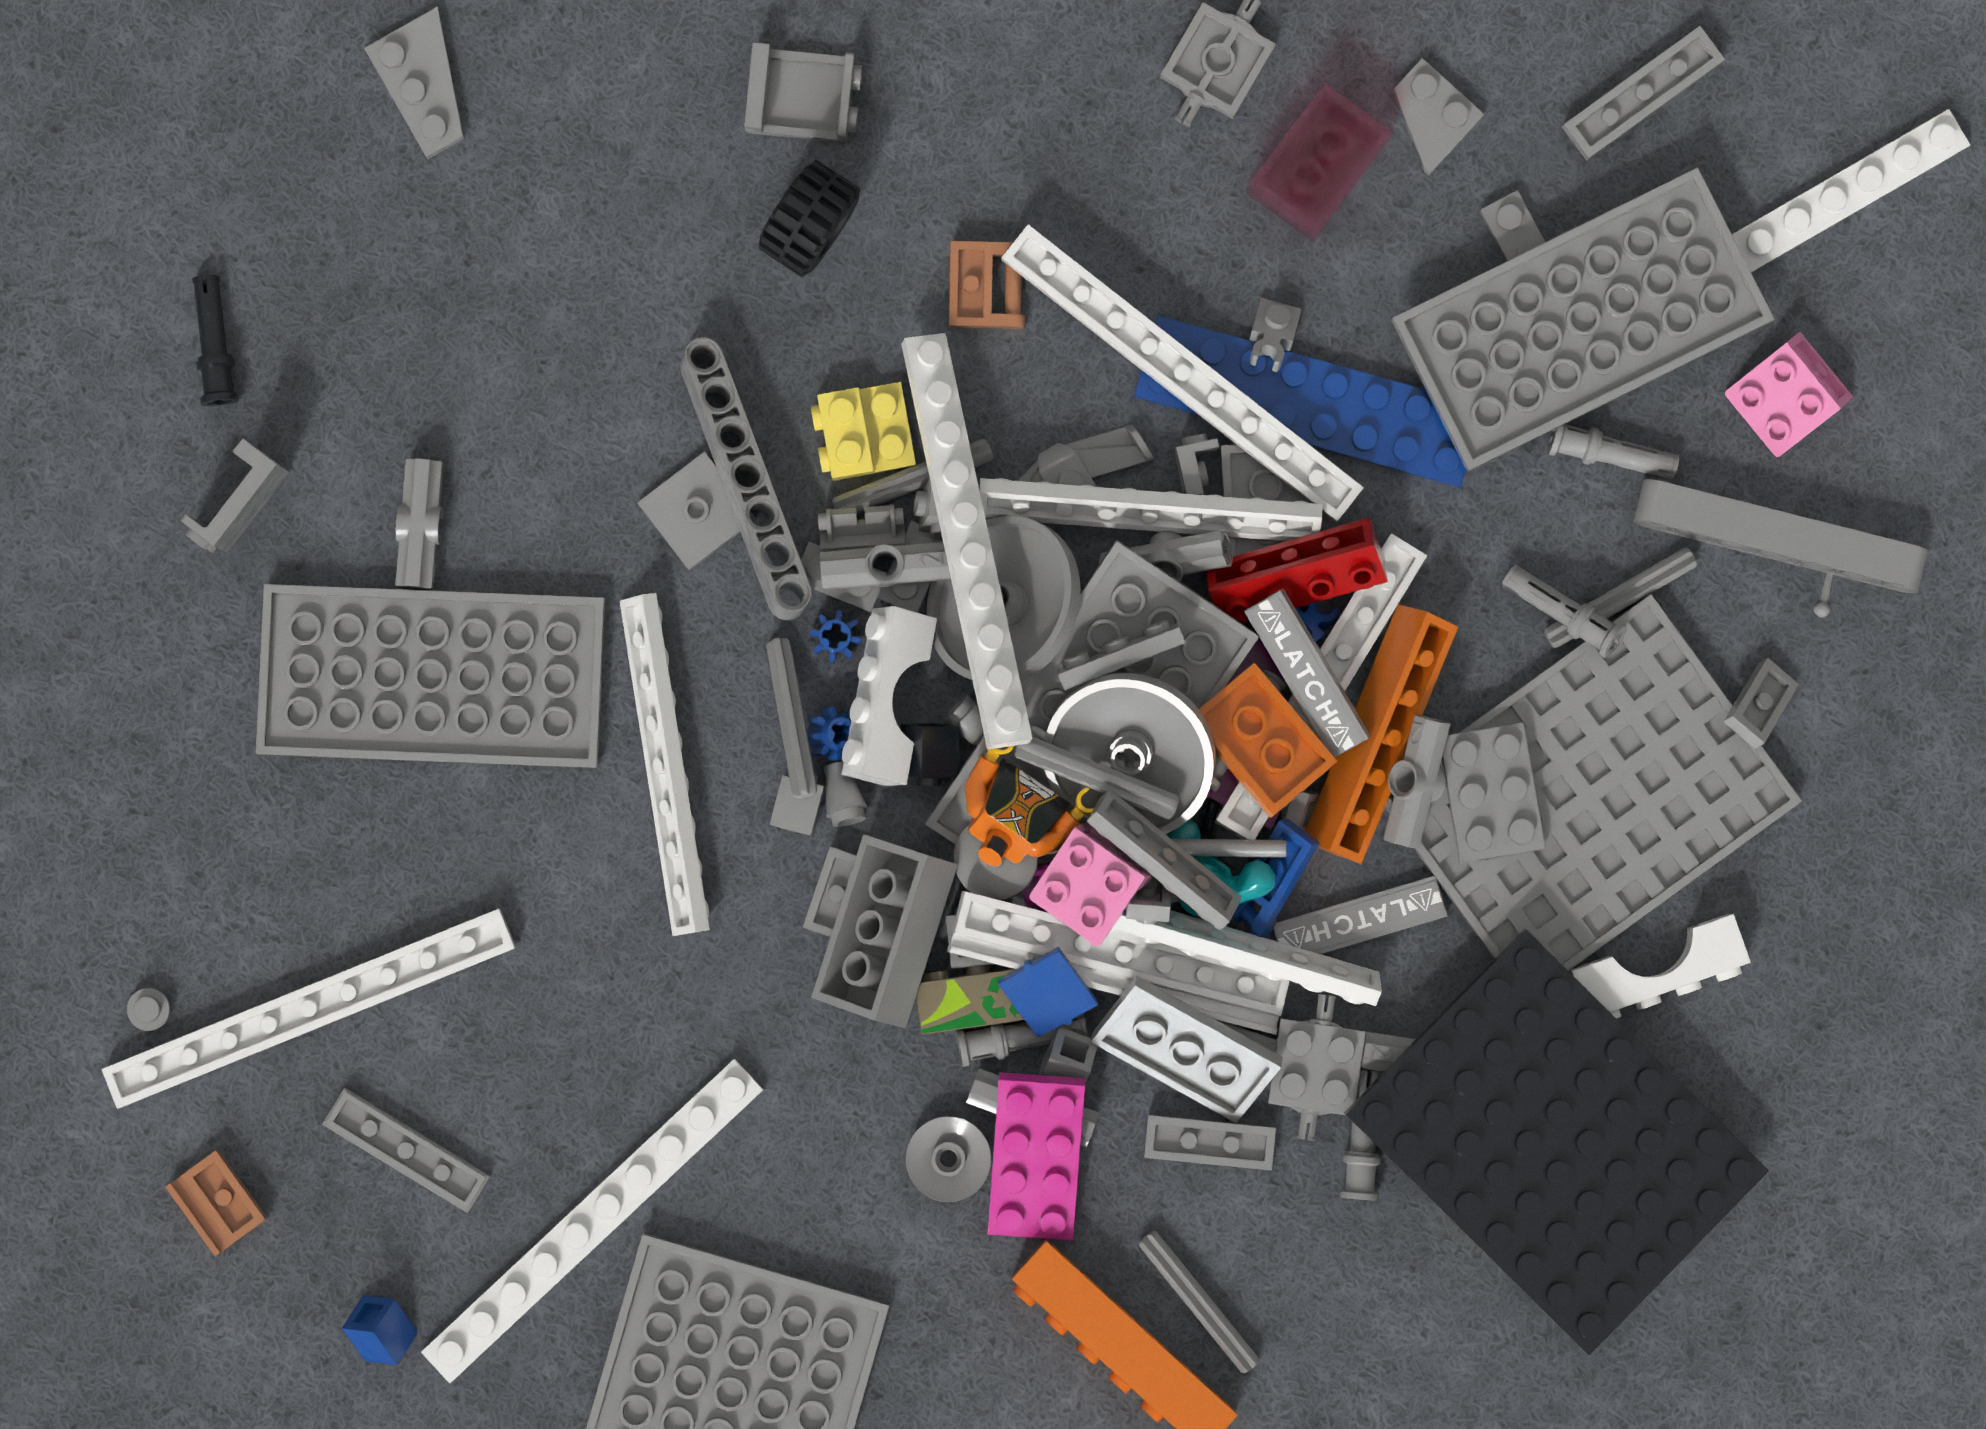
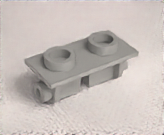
[818,504,905,552]

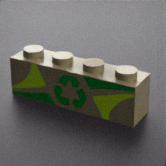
[916,965,1092,1035]

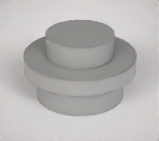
[127,988,171,1031]

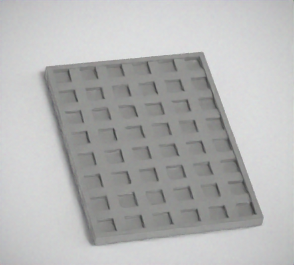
[1385,594,1802,971]

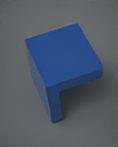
[342,1295,417,1365]

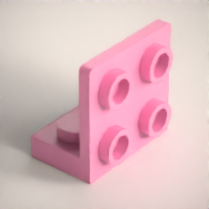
[1725,332,1853,457]
[1029,822,1153,946]

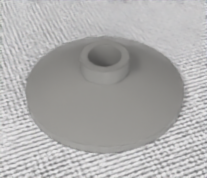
[954,825,1039,900]
[906,1116,991,1202]

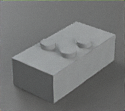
[811,834,958,1028]

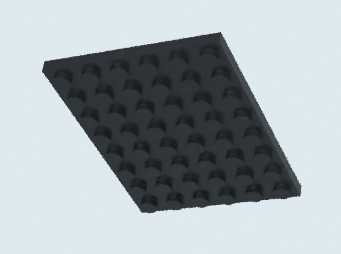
[1344,929,1769,1356]

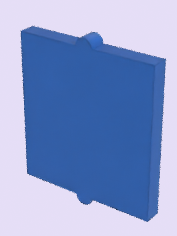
[998,947,1098,1037]

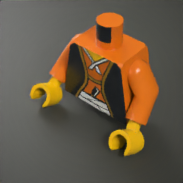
[965,742,1094,866]

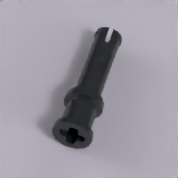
[192,275,239,406]

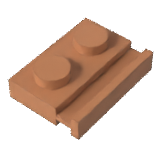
[165,1149,268,1256]

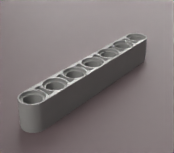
[680,337,811,620]
[1633,479,1928,593]

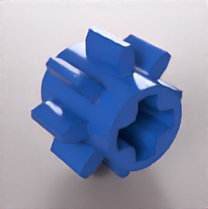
[809,610,862,664]
[807,707,851,761]

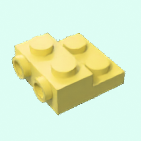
[811,382,916,481]

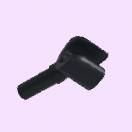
[1200,800,1219,857]

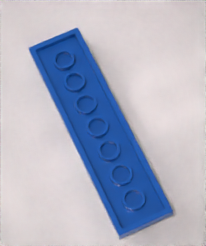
[1134,315,1466,488]

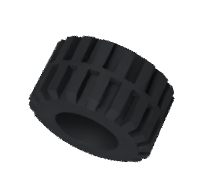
[758,160,860,277]

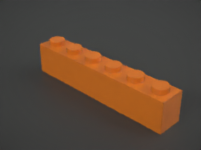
[1305,604,1458,864]
[1011,1239,1238,1429]

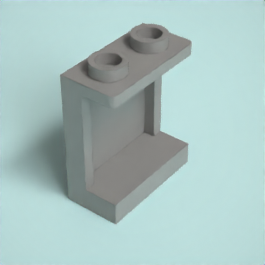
[744,43,863,143]
[180,438,290,553]

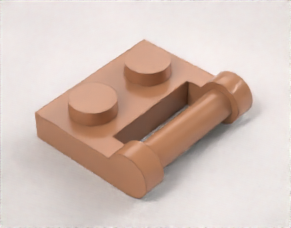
[949,241,1025,329]

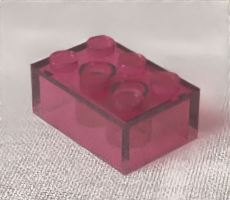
[1246,83,1393,243]

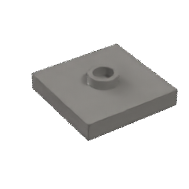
[637,451,757,571]

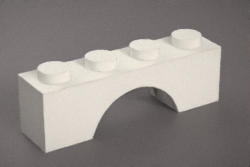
[841,606,937,786]
[1569,914,1751,1018]

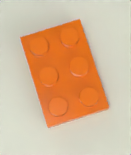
[1199,663,1338,818]

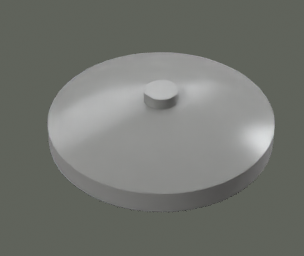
[927,515,1081,681]
[1044,673,1216,834]

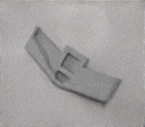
[1017,424,1154,487]

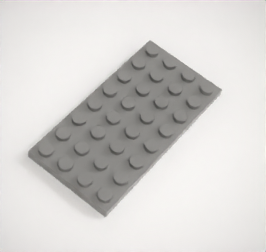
[1391,167,1775,472]
[925,539,1259,864]
[256,584,605,768]

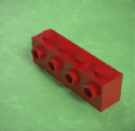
[1206,517,1388,624]

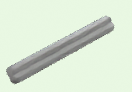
[832,439,993,514]
[1544,548,1697,648]
[766,637,817,799]
[1015,737,1179,819]
[1139,1230,1259,1374]

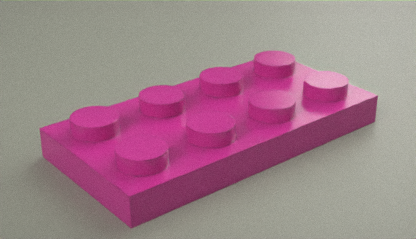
[988,1072,1085,1241]

